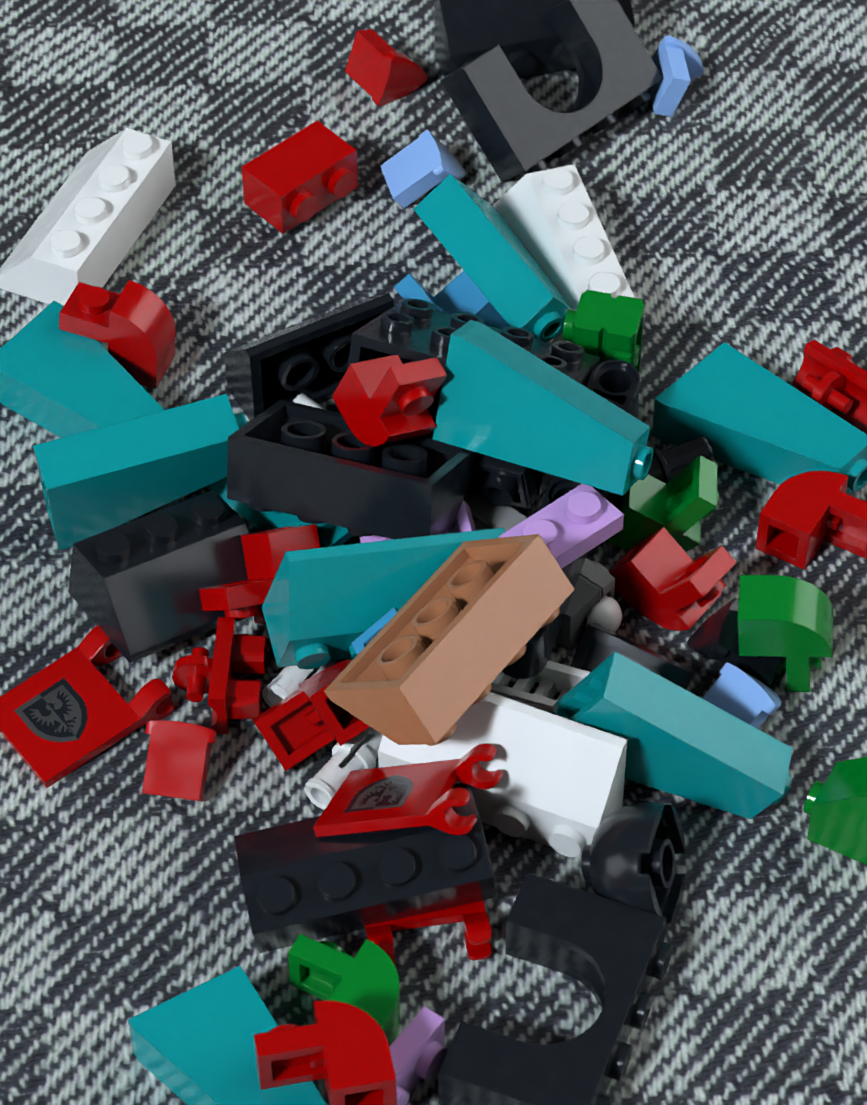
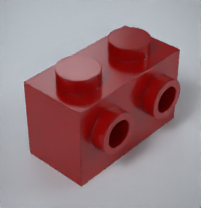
[241,120,358,234]

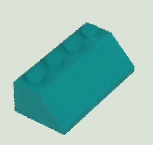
[262,527,505,669]

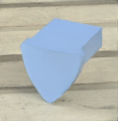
[649,36,704,117]
[380,129,467,208]
[702,662,782,729]

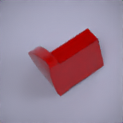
[345,29,427,107]
[142,720,217,801]

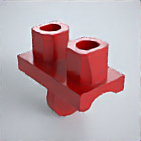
[791,340,867,434]
[172,617,268,734]

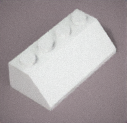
[0,128,176,306]
[493,164,635,344]
[378,692,627,858]

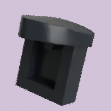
[687,598,781,686]

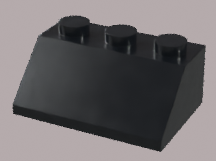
[224,293,394,421]
[68,490,249,663]

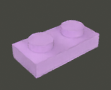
[499,484,624,569]
[389,1006,447,1105]

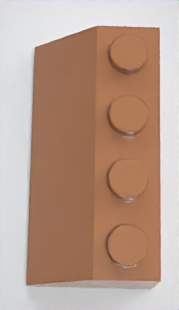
[324,534,575,746]

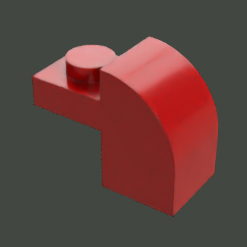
[59,280,176,389]
[332,354,447,447]
[755,471,867,570]
[199,524,320,623]
[608,527,736,631]
[252,659,370,771]
[254,1000,397,1105]

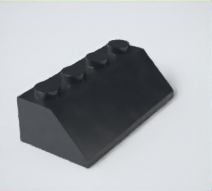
[434,0,635,79]
[227,399,479,540]
[234,782,497,953]

